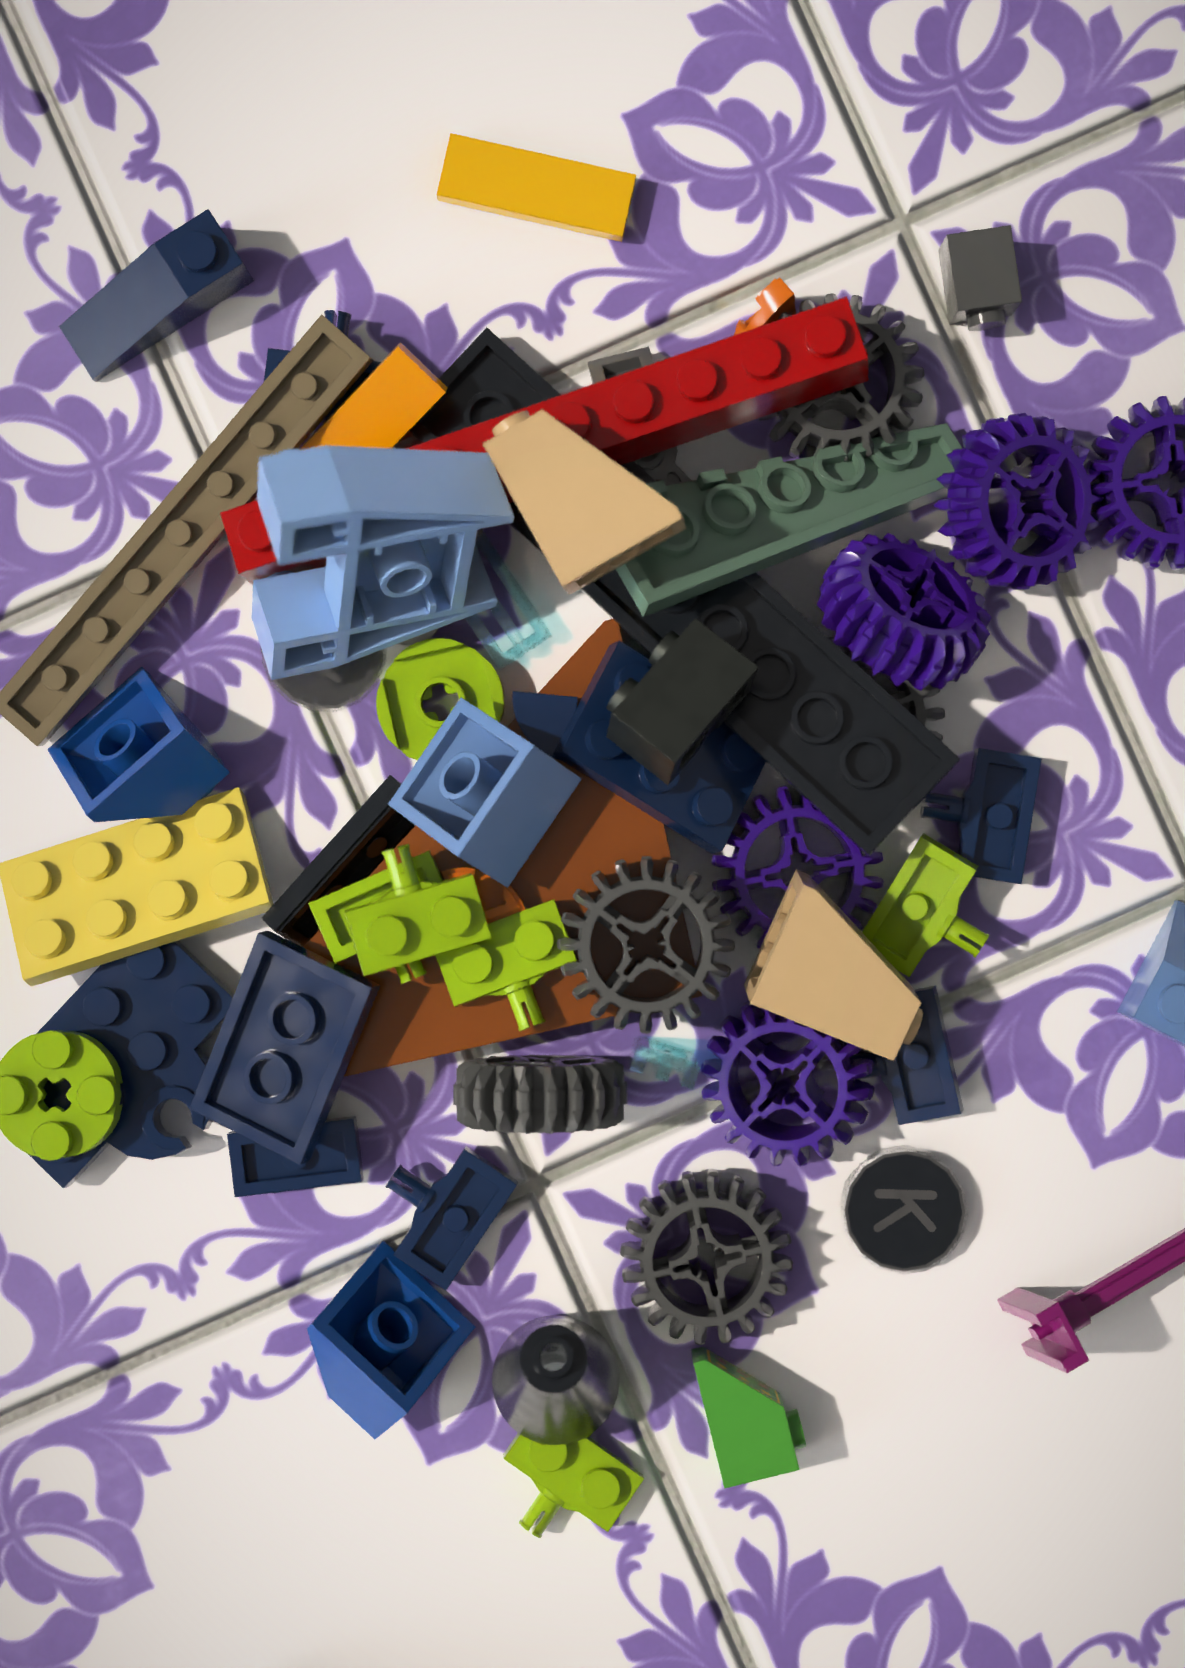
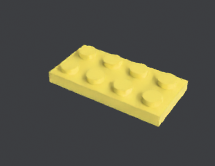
[0,787,274,987]

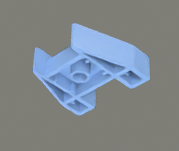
[251,445,514,680]

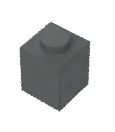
[938,225,1022,331]

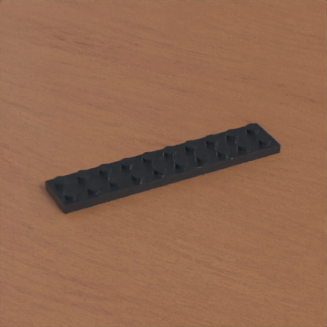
[409,327,960,857]

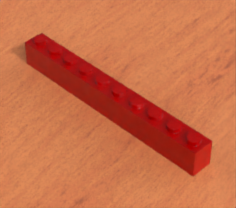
[220,297,868,585]

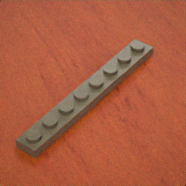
[0,314,374,747]

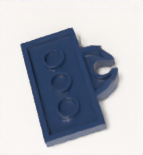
[28,940,234,1189]

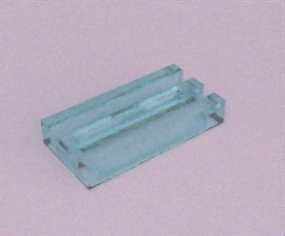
[465,529,552,671]
[629,1035,700,1089]

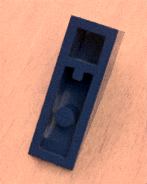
[59,208,254,382]

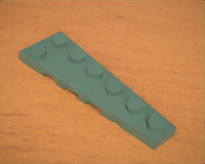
[616,423,962,617]

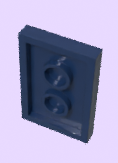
[553,640,766,854]
[189,930,381,1165]

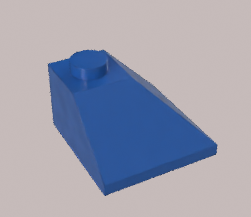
[47,666,230,823]
[307,1241,475,1440]

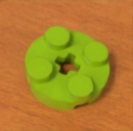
[376,638,505,761]
[0,1030,123,1161]

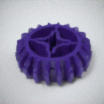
[1084,396,1185,571]
[933,413,1105,590]
[817,533,992,691]
[711,786,884,949]
[700,1001,875,1166]

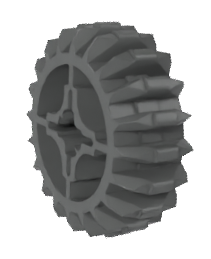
[758,293,925,462]
[557,856,735,1034]
[453,1055,627,1134]
[620,1169,793,1345]

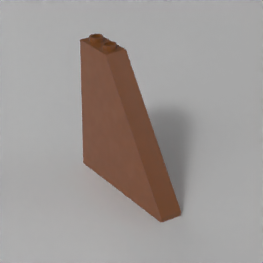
[304,619,702,1077]

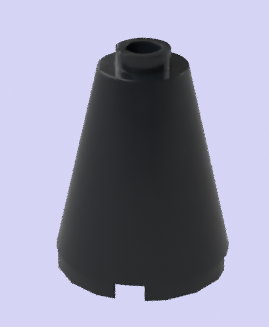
[492,1315,620,1445]

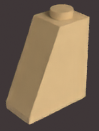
[483,410,686,595]
[744,869,923,1061]

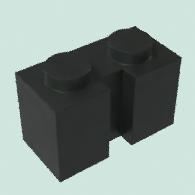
[606,618,758,785]

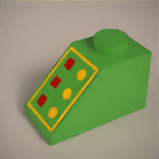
[691,1347,807,1489]

